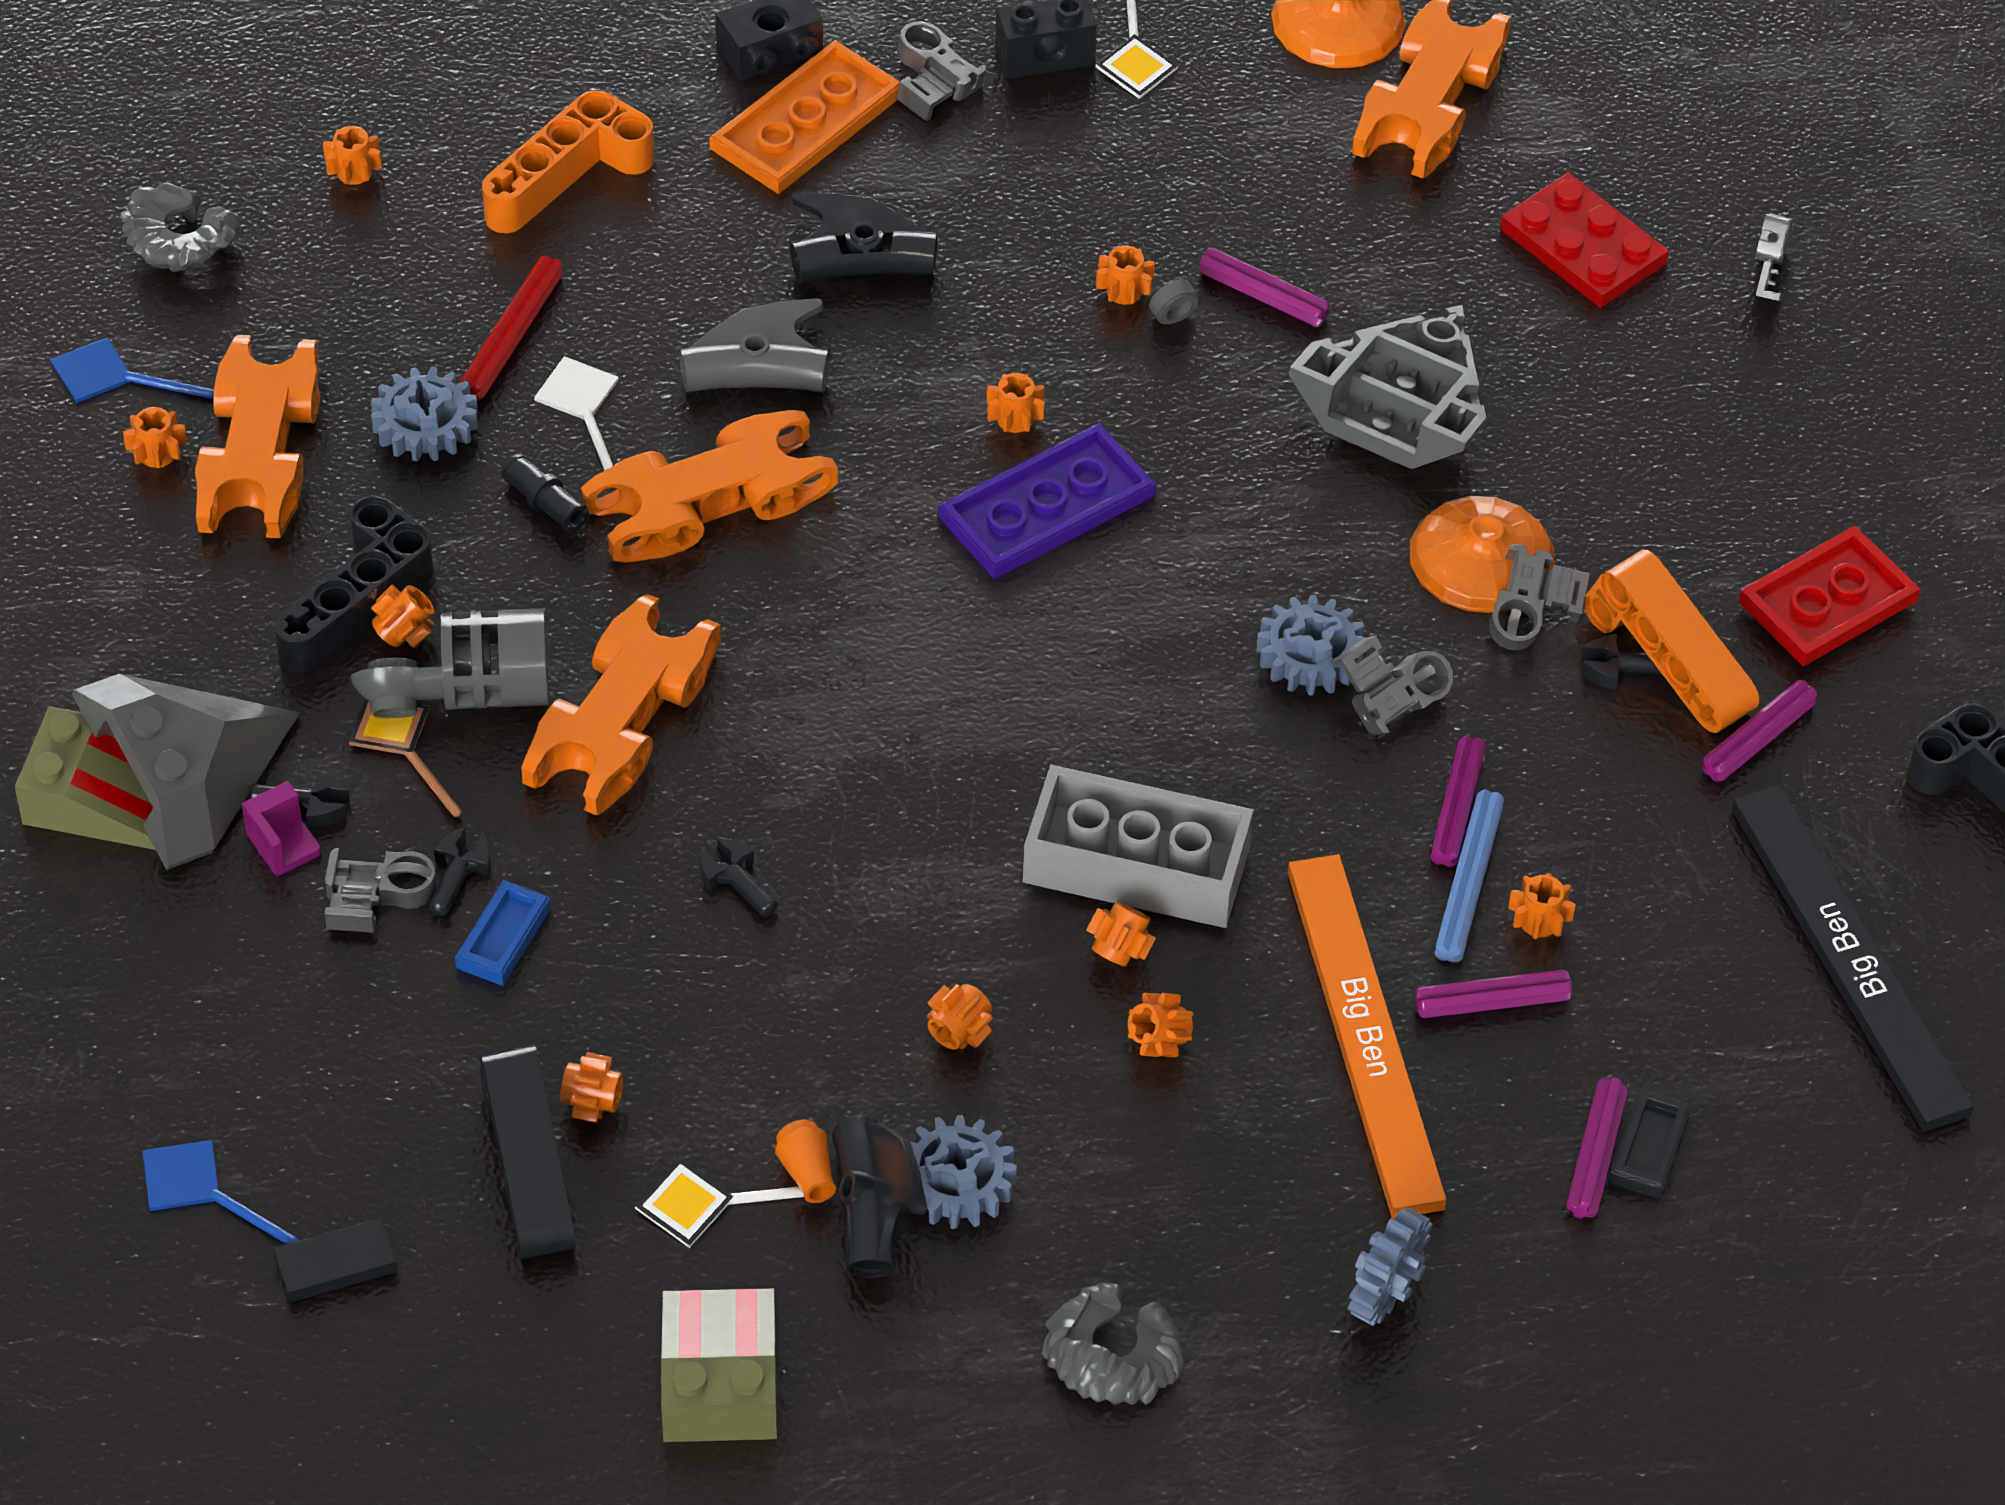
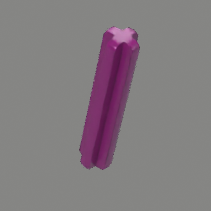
[1199,248,1330,327]
[1702,680,1818,782]
[1431,735,1486,867]
[1415,969,1572,1018]
[1566,1077,1628,1219]

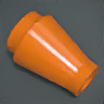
[775,1120,836,1203]

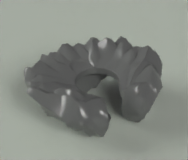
[121,183,240,273]
[1042,1283,1184,1405]

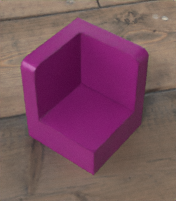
[242,781,321,877]

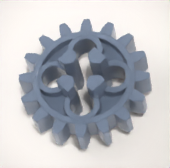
[1348,1207,1433,1326]

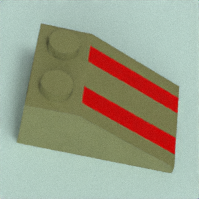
[15,706,156,850]
[661,1288,777,1442]

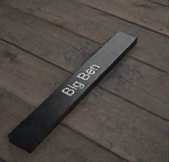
[1732,785,1974,1132]

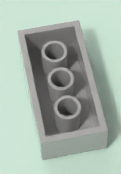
[1023,764,1254,928]

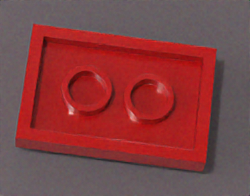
[1500,172,1669,309]
[1738,526,1920,667]

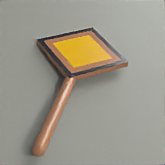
[349,699,461,817]

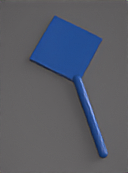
[50,337,214,403]
[142,1140,298,1244]

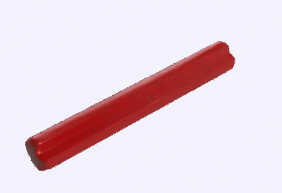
[460,255,563,401]

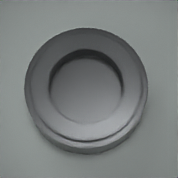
[1149,279,1199,324]

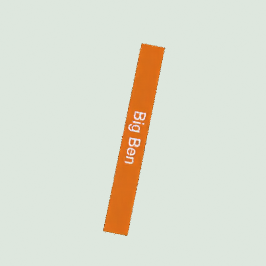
[1288,854,1446,1219]

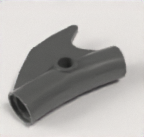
[679,298,831,393]

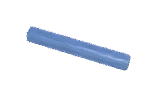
[1435,789,1504,963]

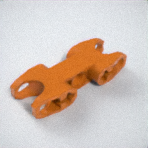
[1352,0,1511,178]
[195,335,320,538]
[581,410,838,562]
[521,594,721,815]

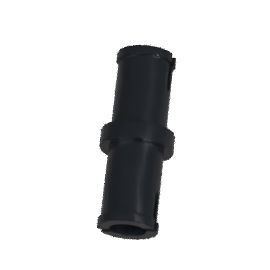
[501,454,589,533]

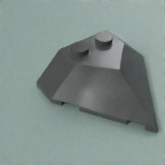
[1289,305,1486,469]
[72,674,300,870]

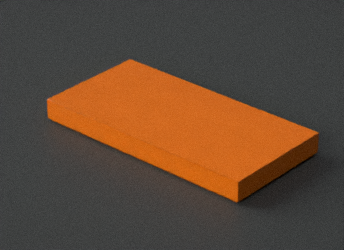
[709,40,900,194]

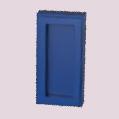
[455,880,551,986]

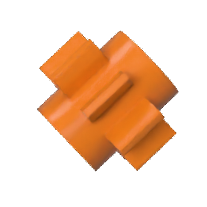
[323,126,382,185]
[1096,246,1155,305]
[987,373,1045,433]
[123,407,187,468]
[371,585,435,648]
[1508,873,1576,939]
[1086,901,1156,967]
[927,984,993,1050]
[1128,993,1193,1057]
[560,1052,624,1123]

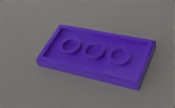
[938,423,1157,579]

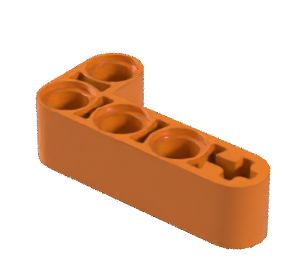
[482,91,654,233]
[1584,549,1759,733]

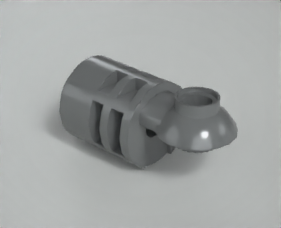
[350,608,549,718]

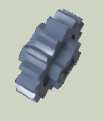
[371,367,478,462]
[1256,595,1366,695]
[910,1115,1017,1229]

